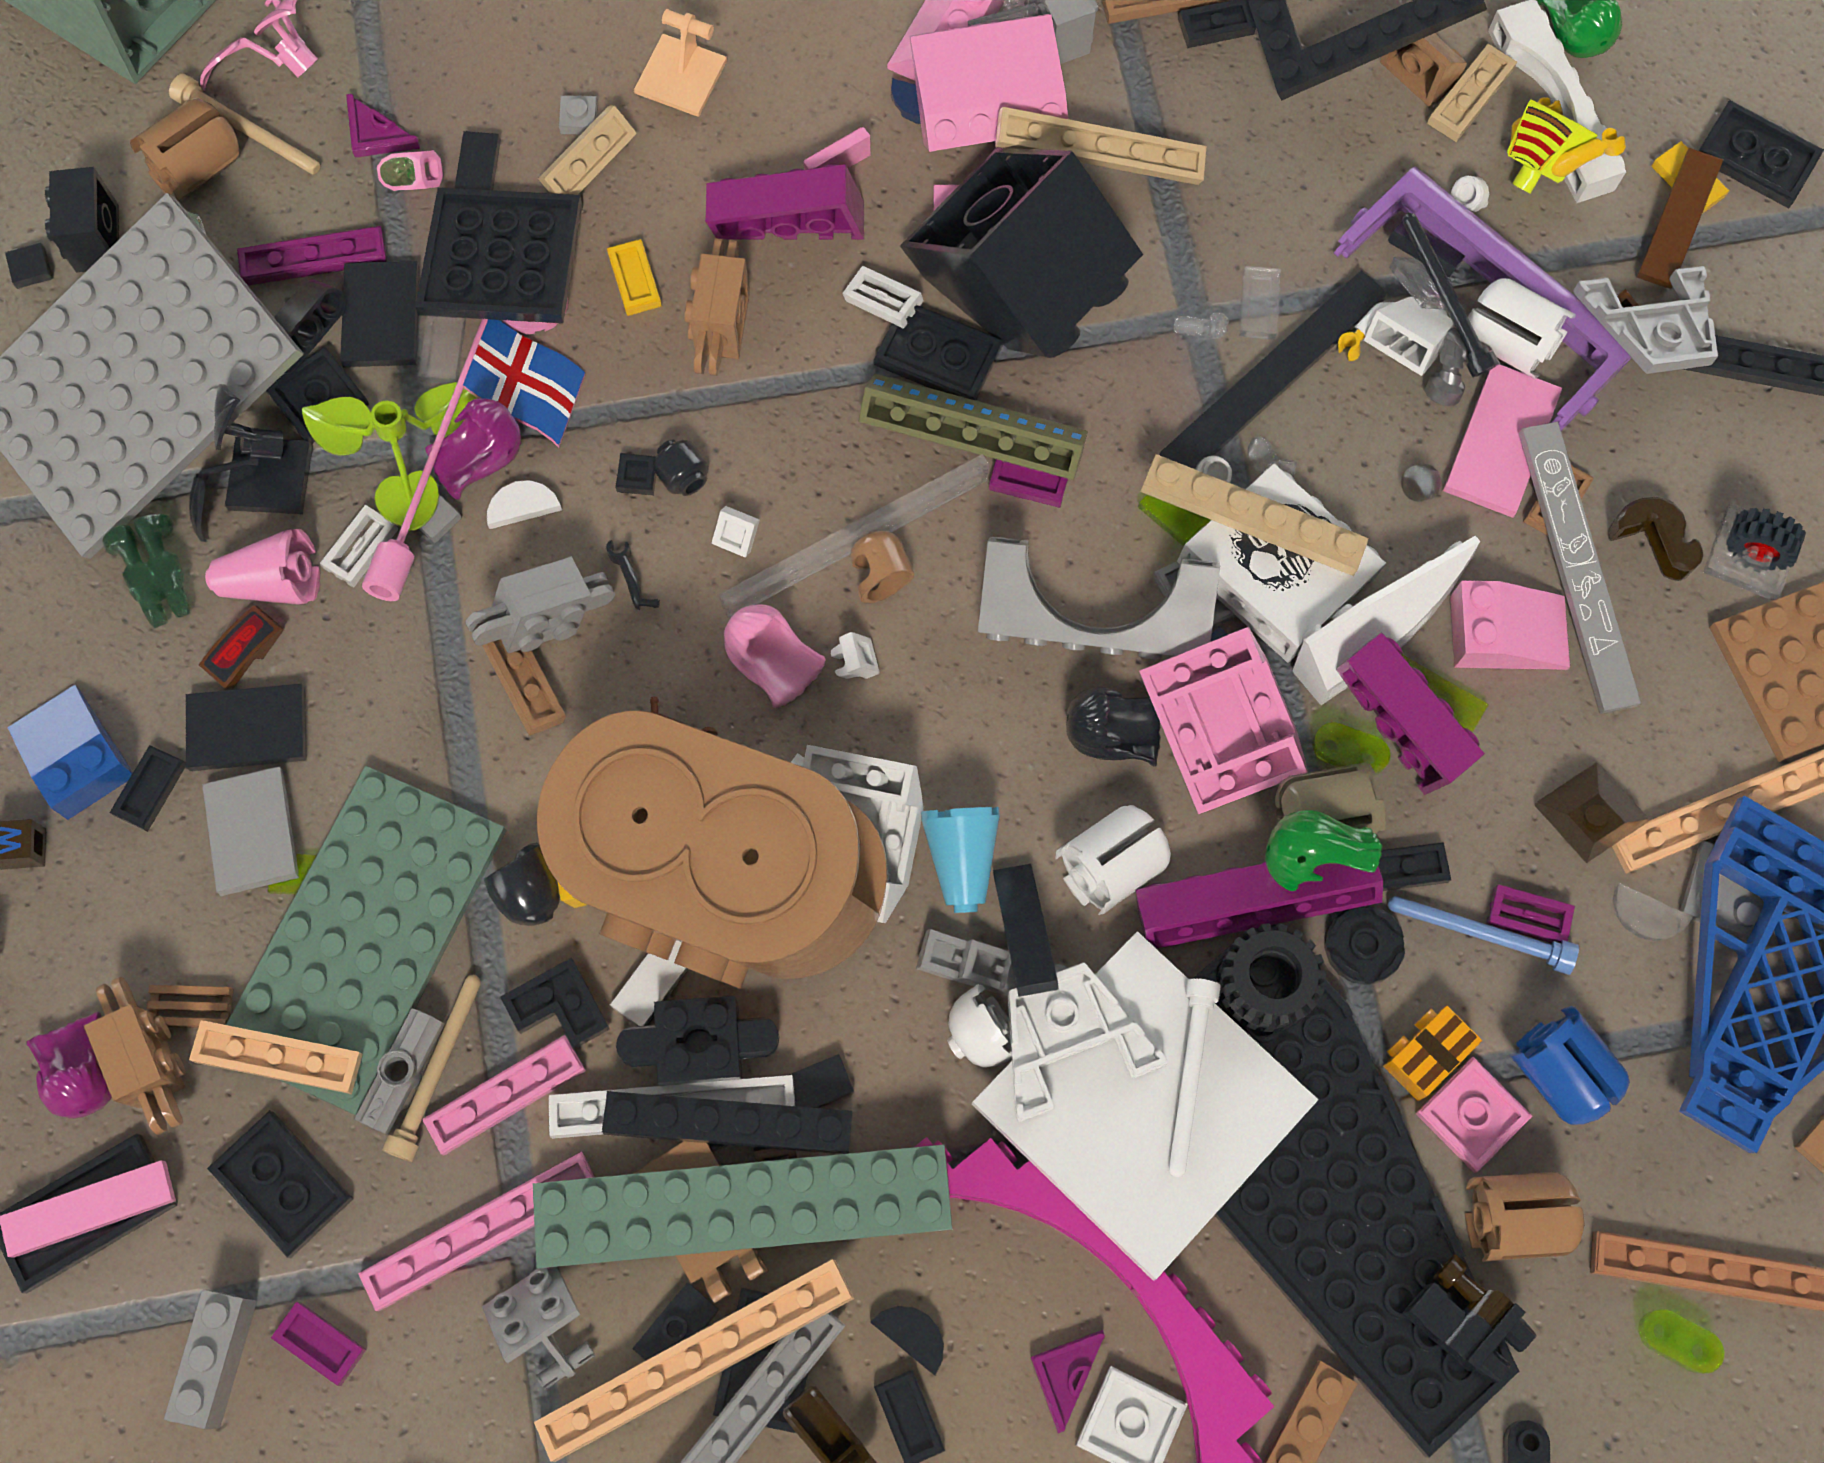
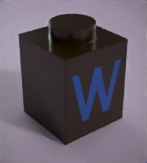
[0,819,46,870]

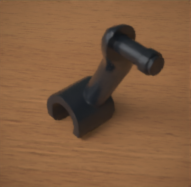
[606,540,660,610]

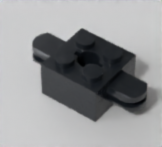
[616,996,780,1086]

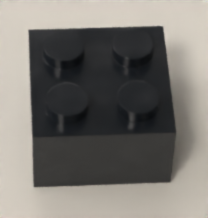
[45,167,119,273]

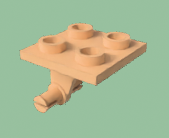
[634,9,727,117]

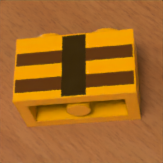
[1383,1005,1483,1101]

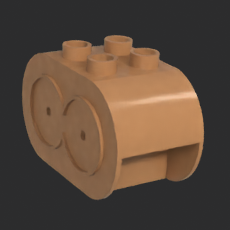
[537,711,888,989]

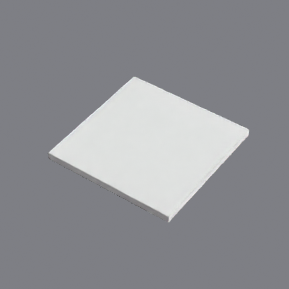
[972,931,1318,1281]

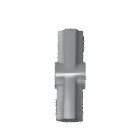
[354,1008,445,1135]

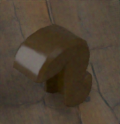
[1609,497,1703,581]
[783,1386,877,1463]

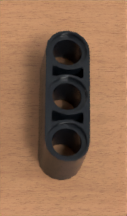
[274,279,347,375]

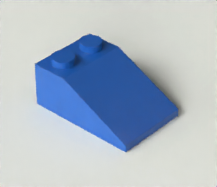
[7,685,133,820]

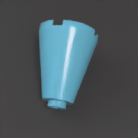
[921,807,1000,913]

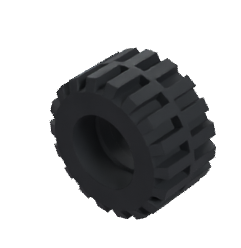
[1217,923,1326,1032]

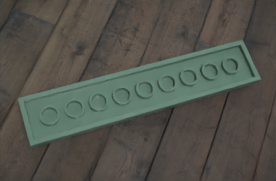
[532,1145,953,1268]

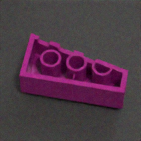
[705,164,864,240]
[1336,632,1485,795]

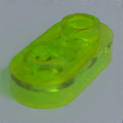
[1312,722,1391,775]
[1638,1309,1725,1374]

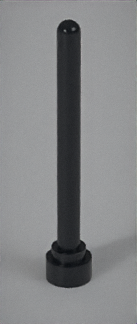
[1402,212,1500,378]

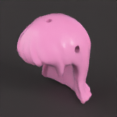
[724,604,826,708]

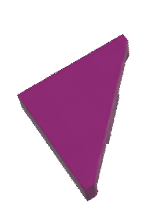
[346,94,420,158]
[1030,1330,1105,1433]

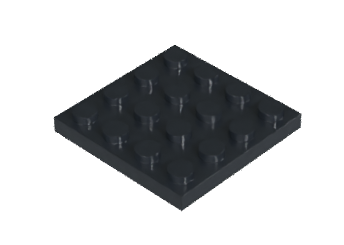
[415,187,582,323]

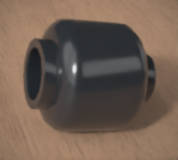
[653,439,709,496]

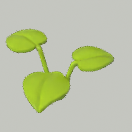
[302,382,478,531]

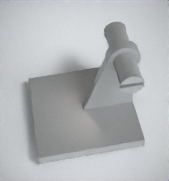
[482,1267,596,1390]

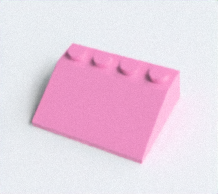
[910,14,1068,152]

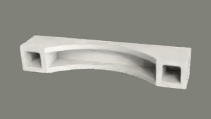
[1488,0,1626,203]

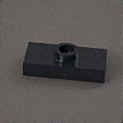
[632,1282,719,1361]

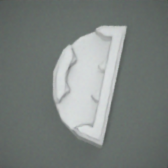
[487,480,562,529]

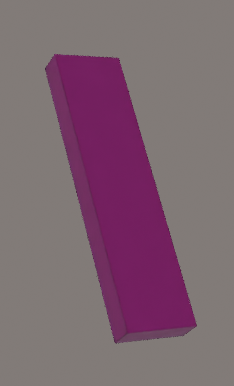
[237,226,387,286]

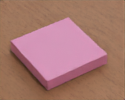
[1415,1057,1532,1173]

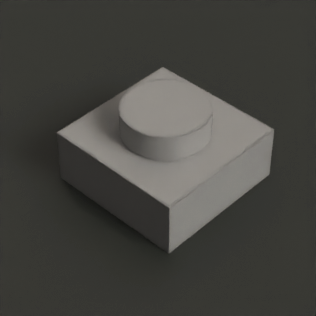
[559,96,598,135]

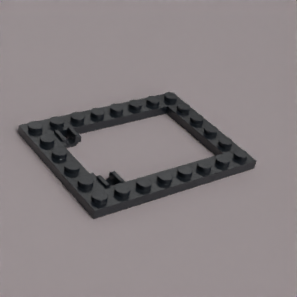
[1248,0,1487,101]

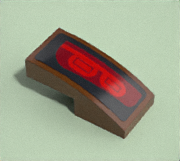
[199,606,284,689]

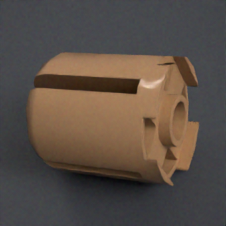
[130,98,239,202]
[1465,1172,1585,1262]

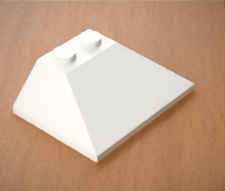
[803,745,924,923]

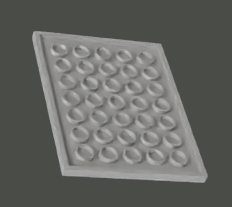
[0,193,304,559]

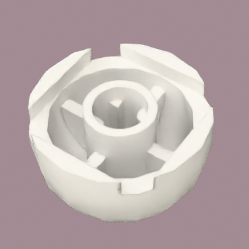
[947,984,1012,1067]

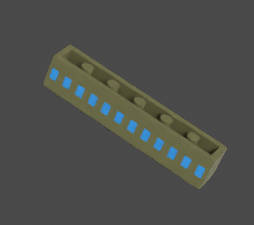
[858,374,1088,480]

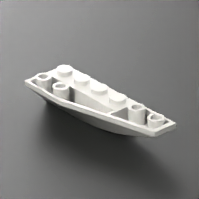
[1292,536,1480,705]

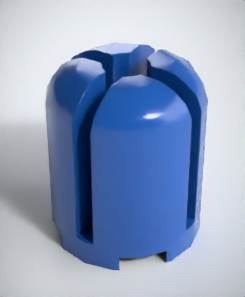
[1509,1006,1630,1125]

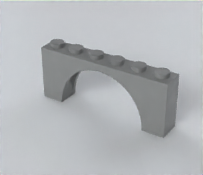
[978,536,1220,660]

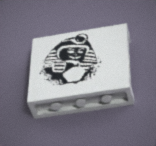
[1177,464,1386,663]

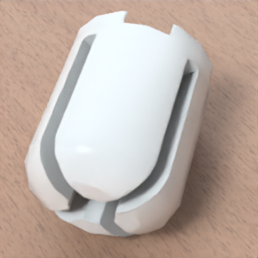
[1468,278,1575,379]
[1055,805,1171,915]

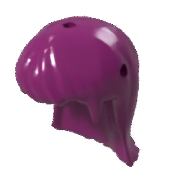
[425,398,521,500]
[26,1012,112,1119]

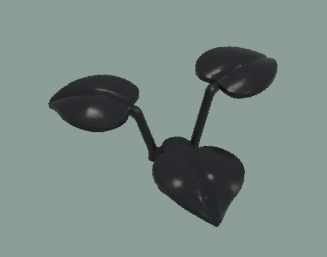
[189,384,283,542]

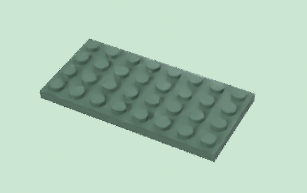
[226,766,507,1115]

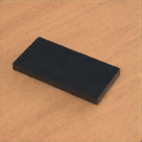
[0,1134,177,1294]

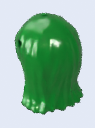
[1537,0,1622,58]
[1265,810,1383,891]

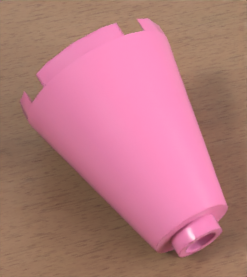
[205,529,320,605]

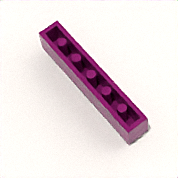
[1135,861,1383,949]

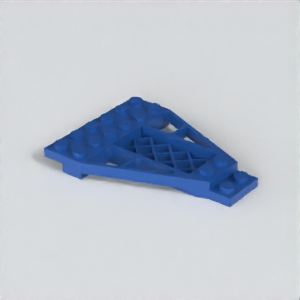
[1679,796,1824,1153]

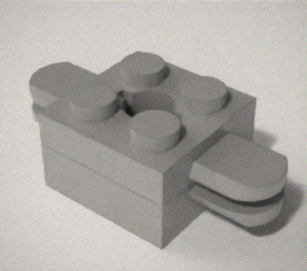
[465,556,615,654]

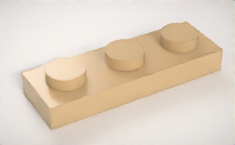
[1427,43,1517,142]
[538,105,637,195]

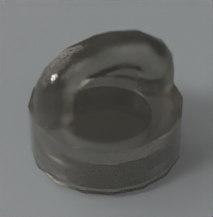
[1401,464,1441,502]

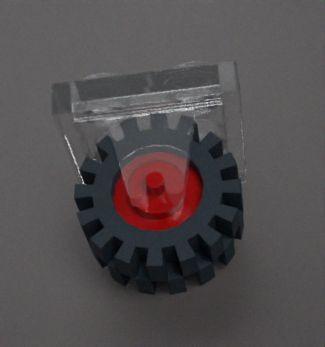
[1703,503,1806,600]

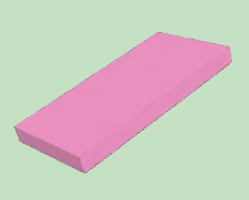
[1443,364,1562,518]

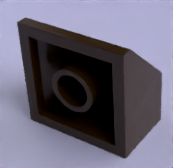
[1535,762,1649,863]

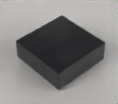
[5,242,53,289]
[615,453,657,496]

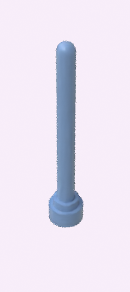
[1388,896,1579,975]

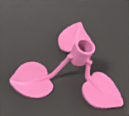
[200,0,318,91]

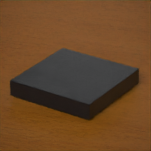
[266,347,369,444]
[225,437,313,514]

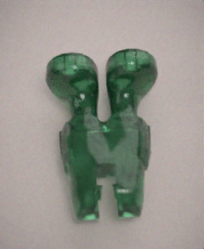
[102,514,190,628]

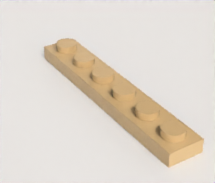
[995,107,1207,185]
[1140,454,1369,576]

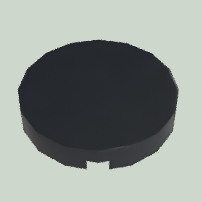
[1324,906,1405,985]

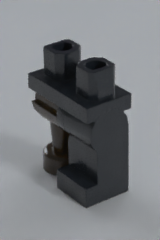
[1402,1254,1537,1382]

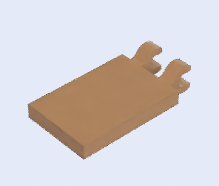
[632,1141,769,1303]

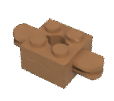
[685,238,750,376]
[84,977,186,1135]

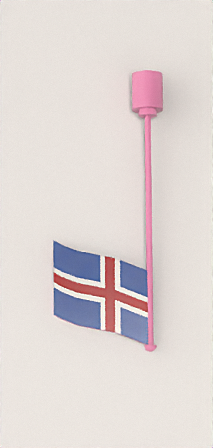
[362,319,585,601]

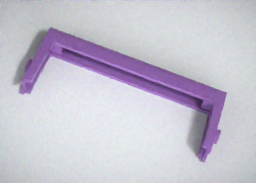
[1334,166,1632,431]

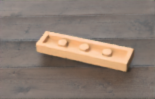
[189,1020,363,1094]

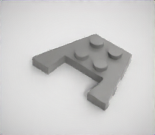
[1573,266,1718,374]

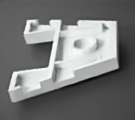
[1008,963,1168,1122]

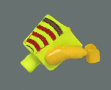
[1507,97,1626,194]

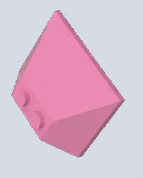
[1139,627,1308,814]

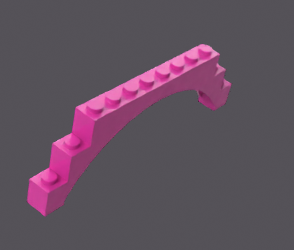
[915,1137,1274,1463]

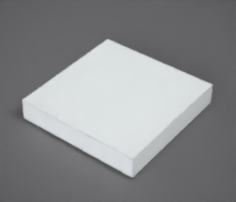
[1076,1366,1188,1463]

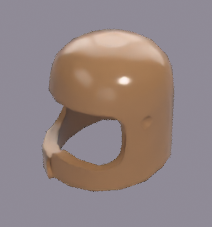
[851,531,914,603]

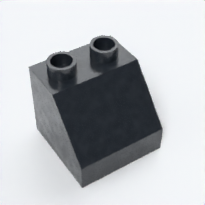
[900,147,1144,358]

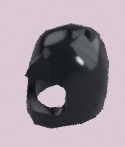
[484,842,560,926]

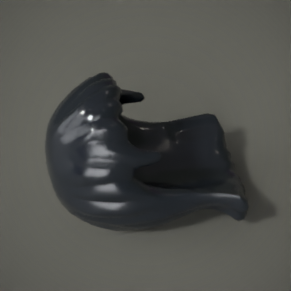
[1066,687,1161,767]

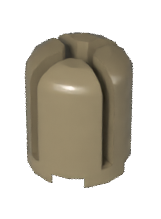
[1275,762,1386,840]

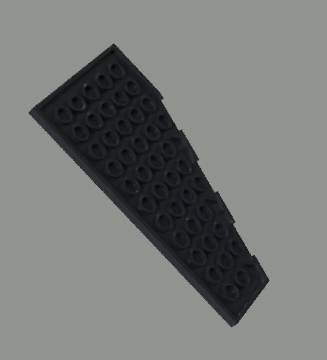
[1192,924,1520,1458]

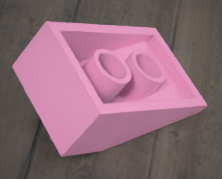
[1450,581,1570,670]

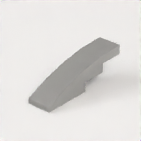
[916,929,1069,996]

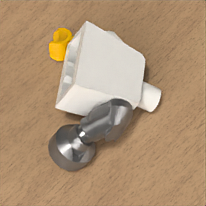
[1338,297,1466,406]

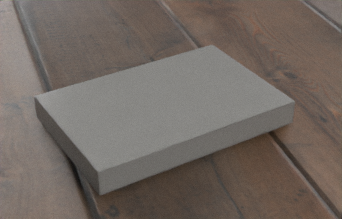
[202,766,299,896]

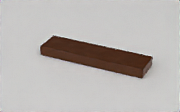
[1636,148,1724,290]

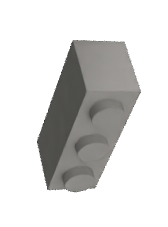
[164,1290,257,1429]

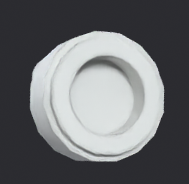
[1451,176,1489,213]

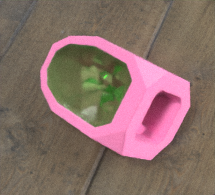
[377,150,443,191]

